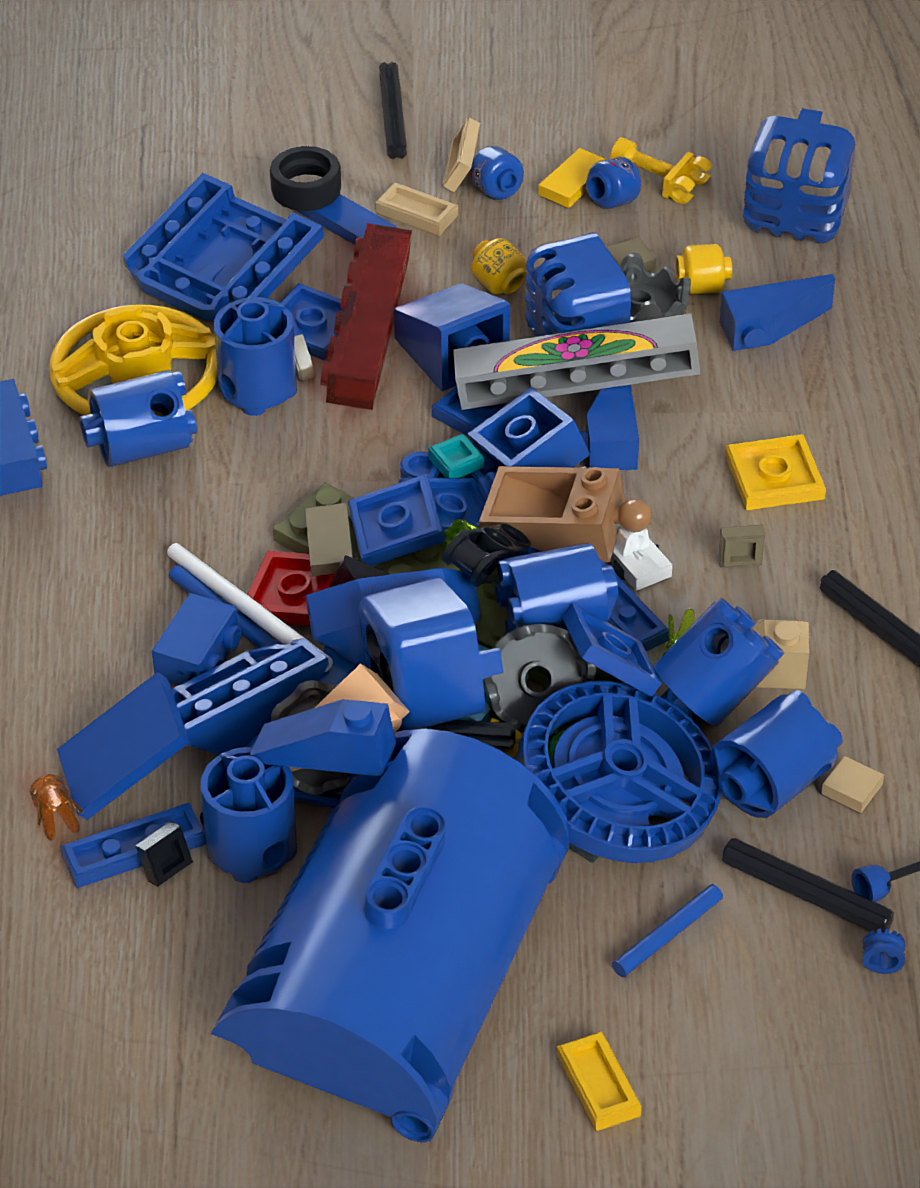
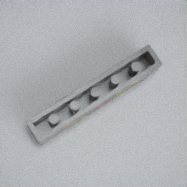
[453,313,701,410]

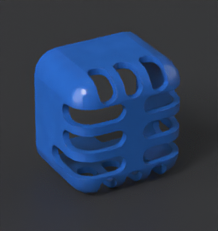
[743,108,855,243]
[525,232,631,337]

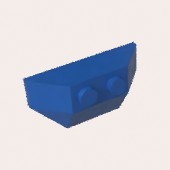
[305,568,481,667]
[172,638,329,755]

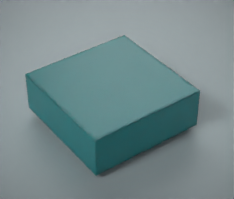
[428,434,484,478]

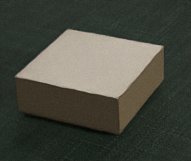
[821,756,884,813]

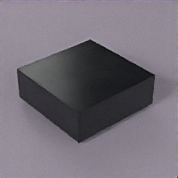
[136,821,193,887]

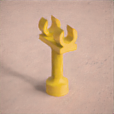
[610,137,713,204]

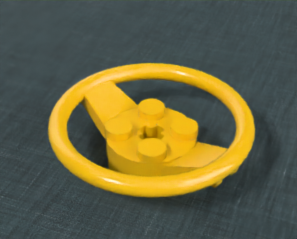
[49,304,218,417]

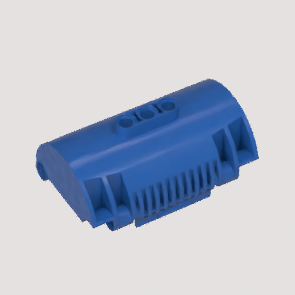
[211,729,570,1143]

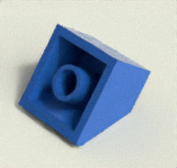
[468,387,590,468]

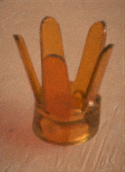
[30,774,83,841]

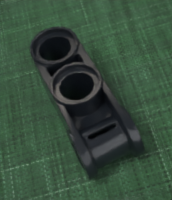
[442,523,531,587]

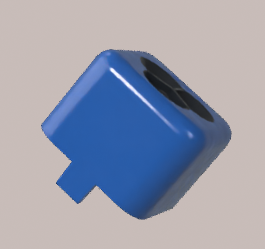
[358,577,503,730]

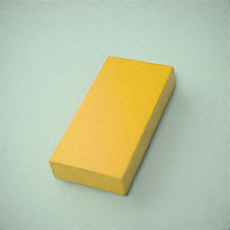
[538,148,607,208]
[557,1031,642,1131]

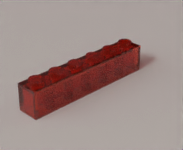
[320,223,412,410]

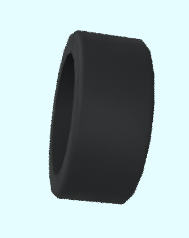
[270,146,341,211]

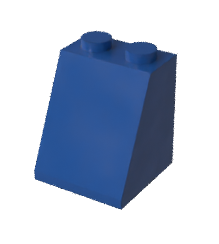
[394,283,510,391]

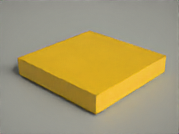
[724,434,826,511]

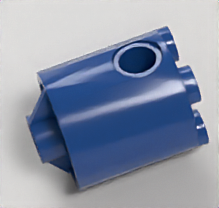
[214,297,297,416]
[79,370,197,467]
[494,543,618,633]
[654,598,784,726]
[710,690,843,818]
[201,747,297,883]

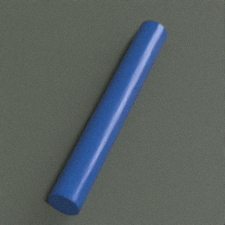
[612,884,723,977]

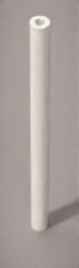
[167,543,333,672]

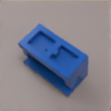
[152,593,242,685]

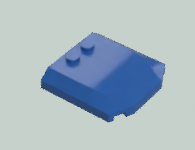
[123,173,324,321]

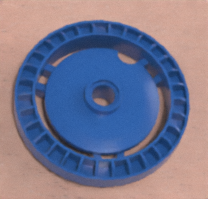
[517,681,721,863]

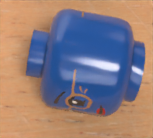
[469,146,524,200]
[586,157,641,209]

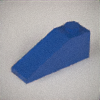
[719,274,835,351]
[580,385,639,470]
[250,699,396,777]

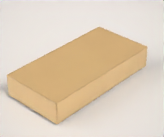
[443,117,480,192]
[375,182,458,236]

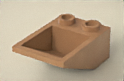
[479,466,652,562]

